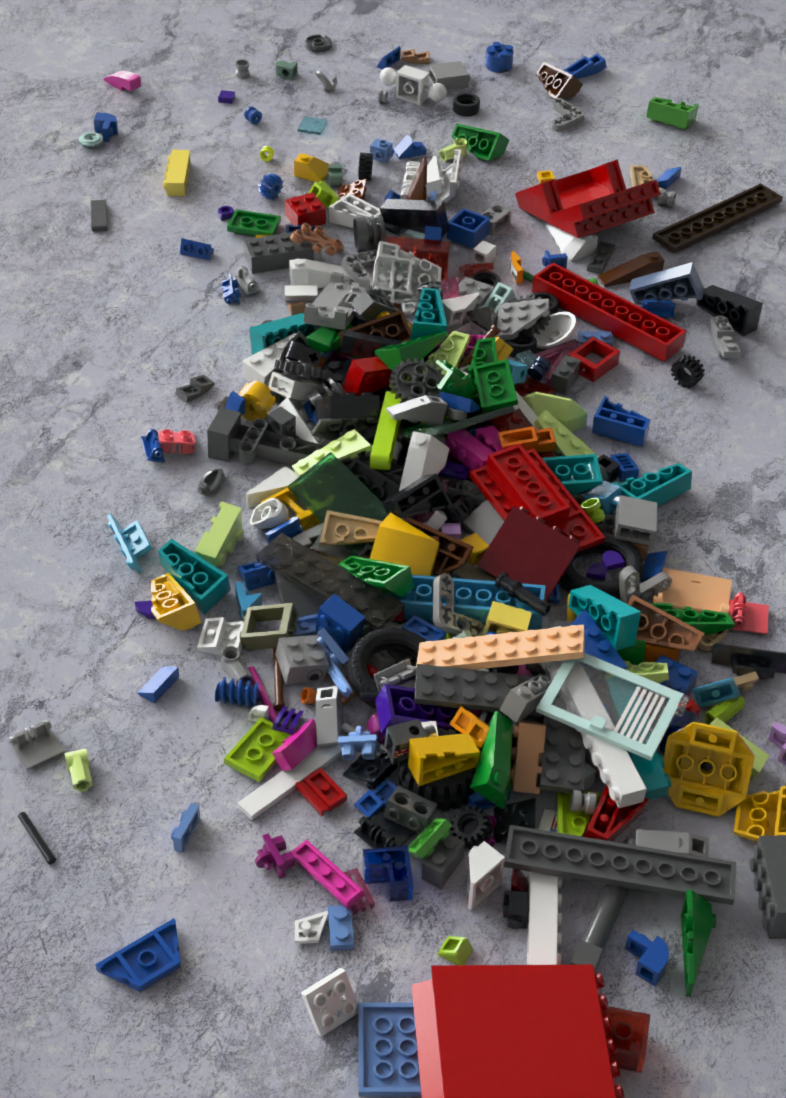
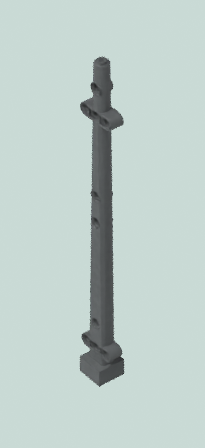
[207,408,615,533]

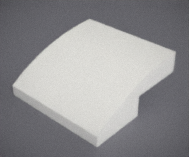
[197,617,244,655]

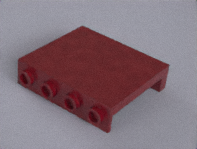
[477,506,582,604]

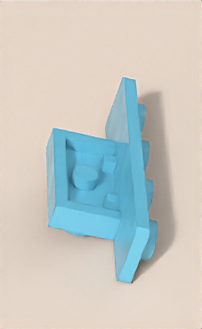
[107,513,153,574]

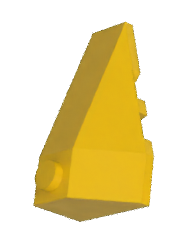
[151,573,201,631]

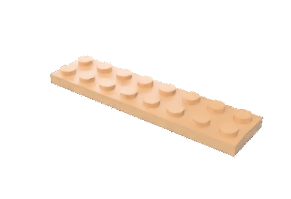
[416,625,585,670]

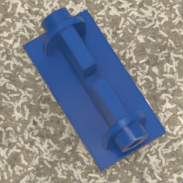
[180,238,214,260]
[222,273,241,305]
[641,299,675,318]
[141,429,165,462]

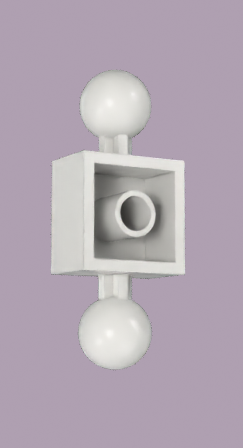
[380,65,447,105]

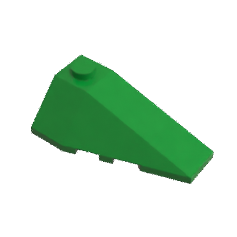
[451,123,510,162]
[375,332,448,370]
[467,337,498,406]
[339,556,414,597]
[650,603,735,636]
[470,711,513,809]
[680,889,716,997]

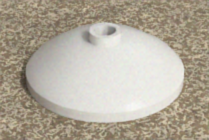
[534,312,577,349]

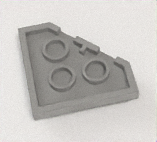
[496,299,550,340]

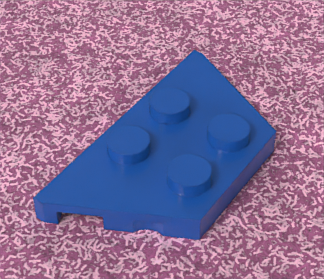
[569,610,628,672]
[95,918,181,992]

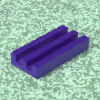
[272,706,304,734]

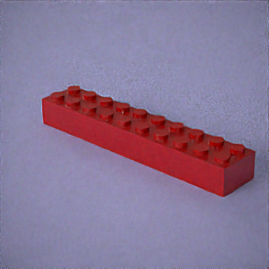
[532,263,686,362]

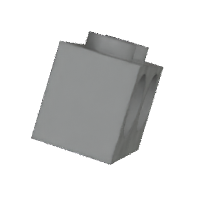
[481,203,511,236]

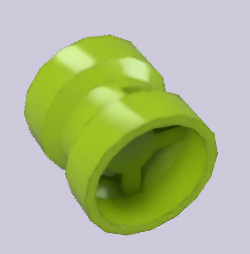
[581,498,605,524]

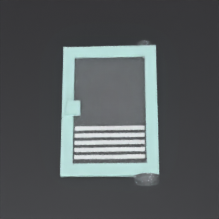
[536,653,690,761]

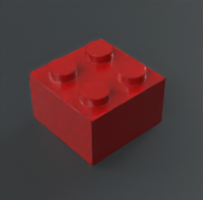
[285,193,326,226]

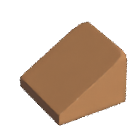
[287,302,307,316]

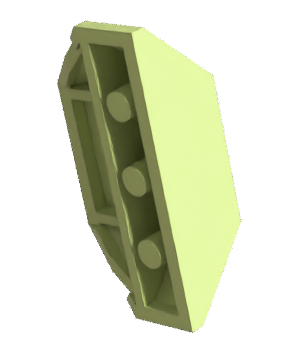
[522,392,588,432]

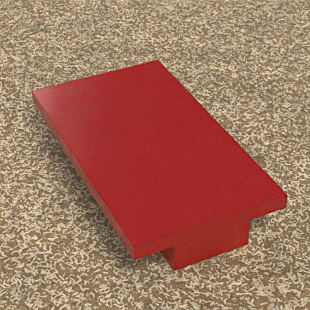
[470,444,605,553]

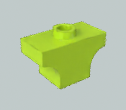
[309,180,339,209]

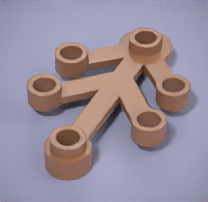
[290,223,344,256]

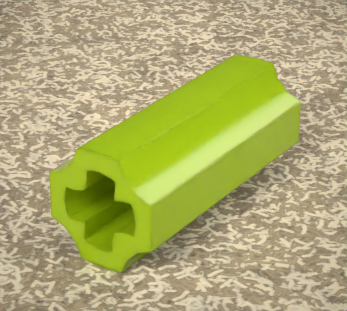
[704,695,745,725]

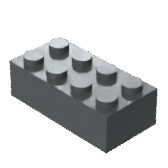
[244,231,314,274]
[750,835,786,939]

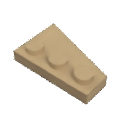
[630,165,663,190]
[319,510,383,547]

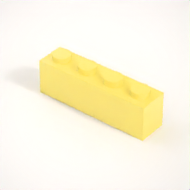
[163,150,191,196]

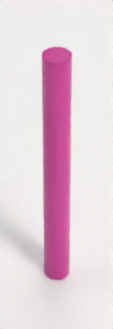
[248,666,282,726]

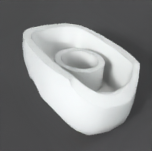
[250,498,288,529]

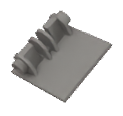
[7,720,66,770]

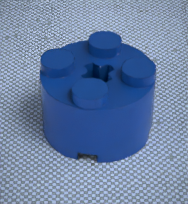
[485,42,514,73]

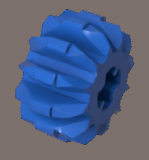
[258,173,283,200]

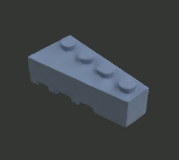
[629,262,704,303]

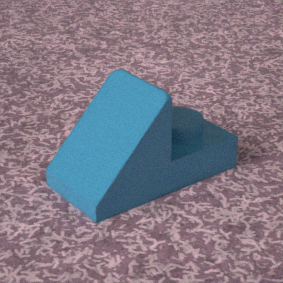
[235,582,263,621]

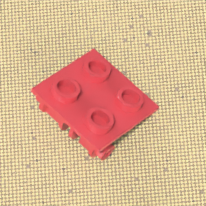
[158,429,196,455]
[728,593,769,635]

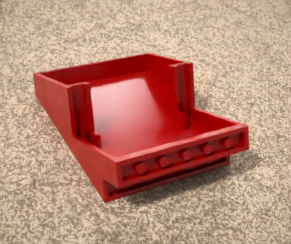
[515,159,661,238]
[412,964,625,1098]

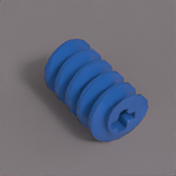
[215,677,260,708]

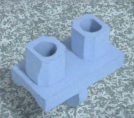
[338,726,380,761]

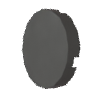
[305,34,332,52]

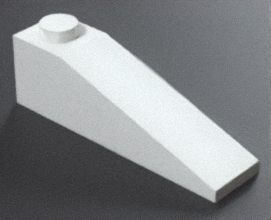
[546,223,598,262]
[399,431,449,491]

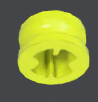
[260,146,274,161]

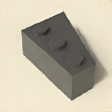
[351,288,397,320]

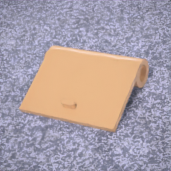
[653,568,732,613]

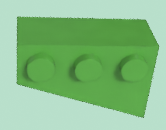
[646,97,699,129]

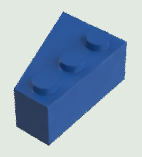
[592,395,650,447]

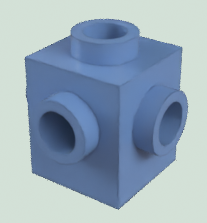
[370,139,394,163]

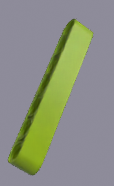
[370,391,401,470]

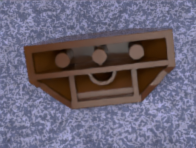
[404,517,474,575]

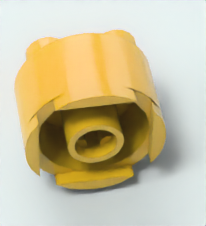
[238,381,276,422]

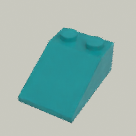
[542,454,603,495]

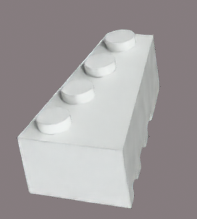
[242,333,296,385]

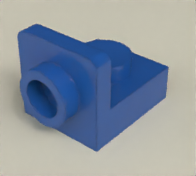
[542,250,568,269]

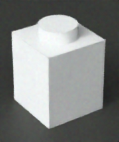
[472,241,496,268]

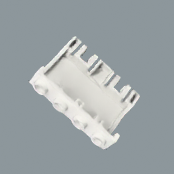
[400,149,463,204]

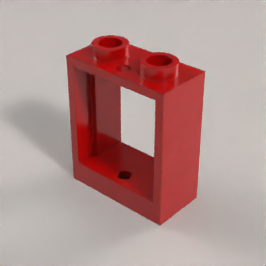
[568,336,620,383]

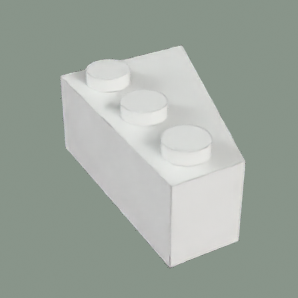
[329,193,385,228]

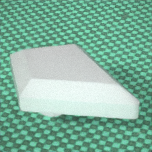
[295,911,328,944]

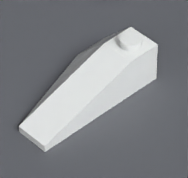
[289,259,353,290]
[273,397,322,445]

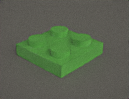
[405,818,452,859]

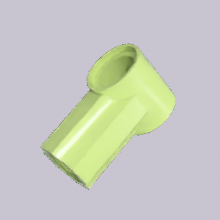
[439,138,467,162]
[65,749,93,792]

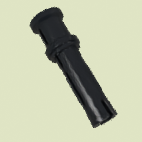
[495,572,551,616]

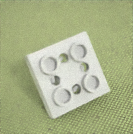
[301,968,358,1037]

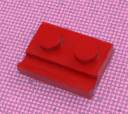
[295,768,347,816]

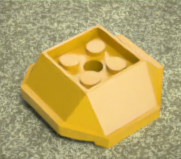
[663,722,755,817]

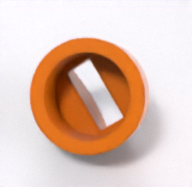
[301,687,317,705]

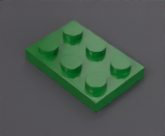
[227,209,281,236]
[473,359,518,412]

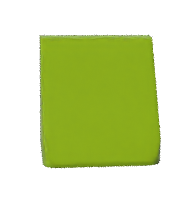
[438,936,473,965]

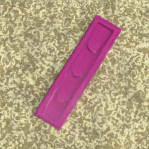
[292,840,365,910]

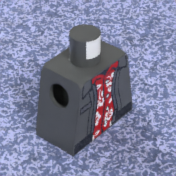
[384,719,437,765]

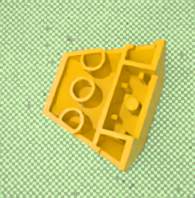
[370,512,440,576]
[733,786,786,843]

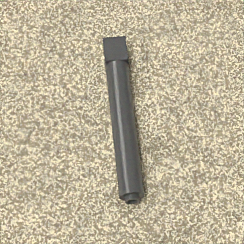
[571,838,636,970]

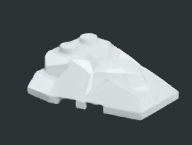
[372,241,442,304]

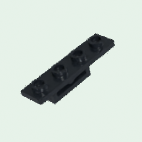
[711,643,786,680]

